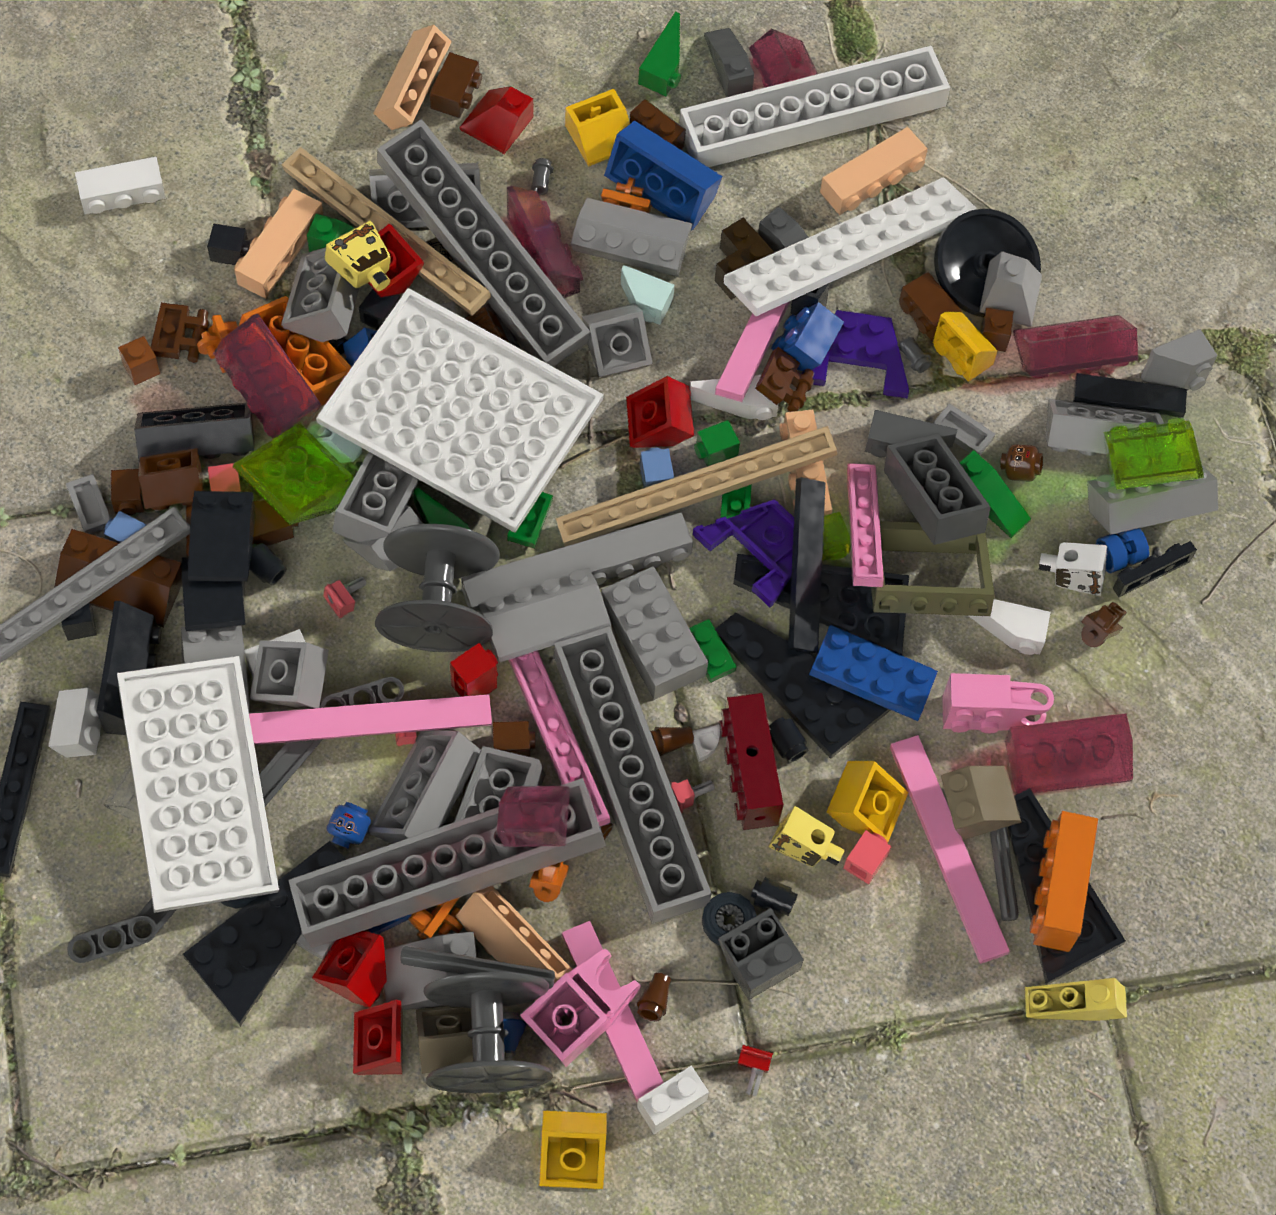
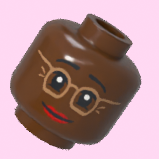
[1000,444,1043,482]

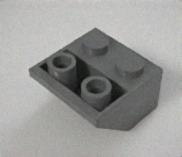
[718,908,804,1000]

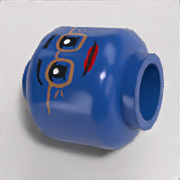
[326,801,371,849]

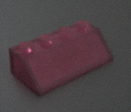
[507,185,583,298]
[213,313,321,445]
[1013,315,1138,378]
[1004,713,1133,795]

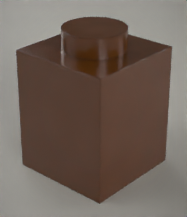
[980,308,1014,352]
[111,469,144,516]
[493,721,536,757]

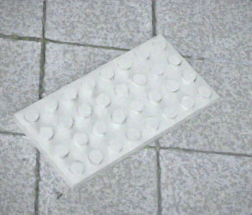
[117,656,279,913]

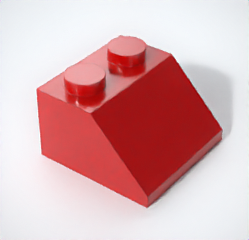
[626,376,694,448]

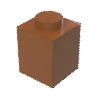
[118,336,160,385]

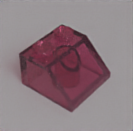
[749,28,818,88]
[497,786,570,847]

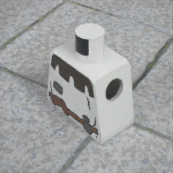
[1039,542,1107,596]

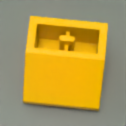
[565,89,630,167]
[933,312,998,382]

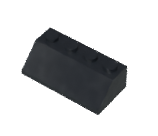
[134,402,255,462]
[97,601,162,735]

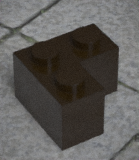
[714,217,775,300]

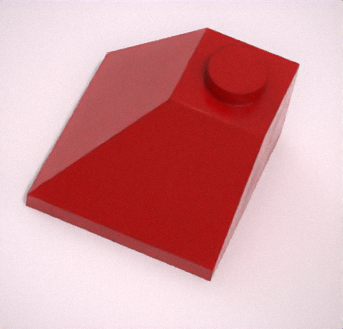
[460,86,534,155]
[312,931,387,1007]

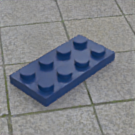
[809,625,938,721]

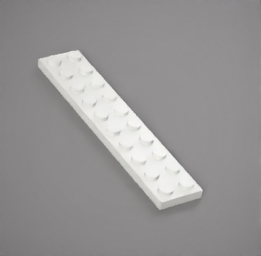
[724,177,977,316]

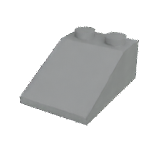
[181,625,249,712]
[385,932,476,1010]

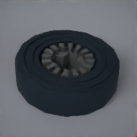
[702,892,756,946]

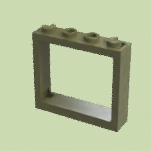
[871,521,995,616]

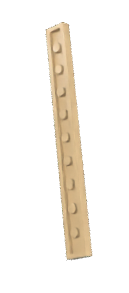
[281,147,491,316]
[556,426,838,547]

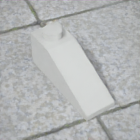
[690,375,779,420]
[969,599,1051,655]

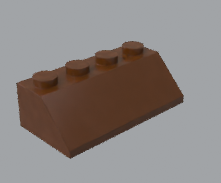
[54,529,182,628]

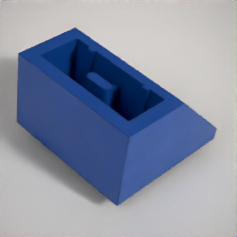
[771,302,844,371]

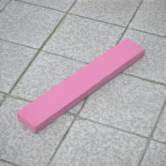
[715,301,790,402]
[847,464,884,587]
[562,921,664,1102]

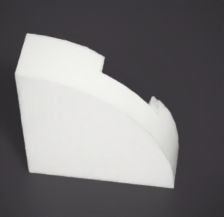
[693,724,720,762]

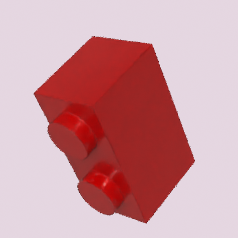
[450,643,498,697]

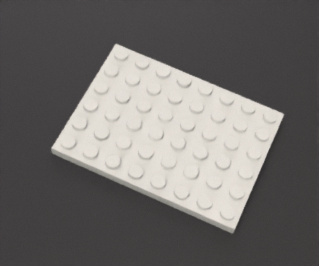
[316,288,604,533]

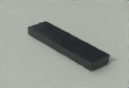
[1073,373,1187,418]

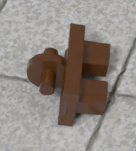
[1081,602,1127,648]

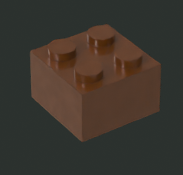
[138,448,204,510]

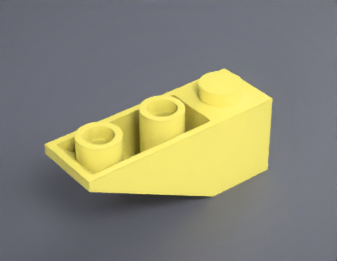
[1025,978,1127,1021]

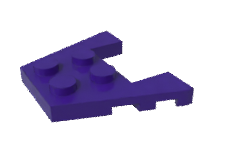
[802,310,909,399]
[692,499,794,608]

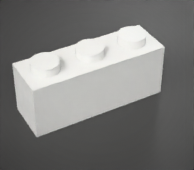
[75,157,166,214]

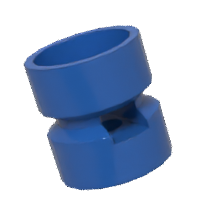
[1096,528,1150,573]

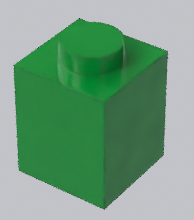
[694,420,740,467]

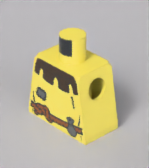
[325,221,391,291]
[768,806,844,867]

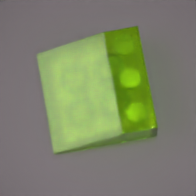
[1103,418,1204,490]
[233,423,354,525]

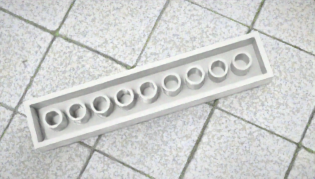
[679,46,950,167]

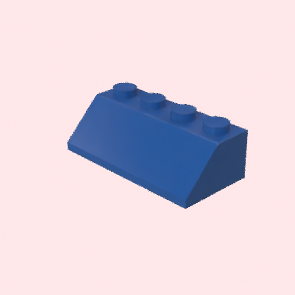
[604,121,723,231]

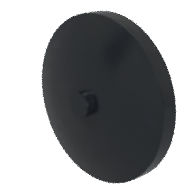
[934,209,1041,317]

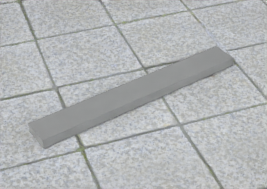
[0,507,190,663]

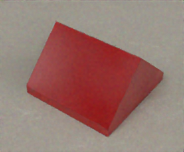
[368,223,424,297]
[353,1000,403,1075]

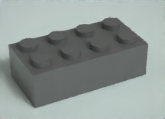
[884,434,990,545]

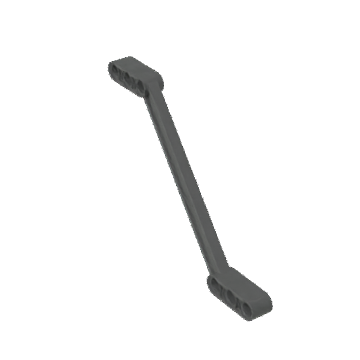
[67,677,404,963]

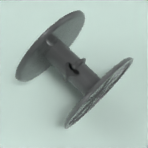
[375,524,500,652]
[423,972,553,1093]

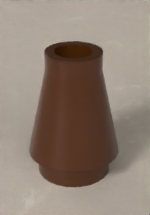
[650,726,694,756]
[637,973,671,1022]

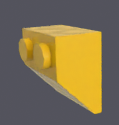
[826,761,909,844]
[539,1110,607,1189]

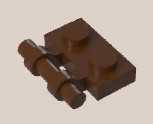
[151,302,209,363]
[755,347,814,412]

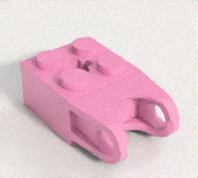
[942,673,1054,734]
[520,949,641,1067]

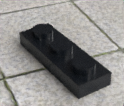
[1113,541,1197,598]

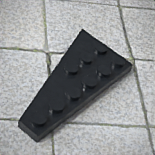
[733,554,909,655]
[714,613,891,759]
[1008,788,1126,985]
[183,841,346,1027]

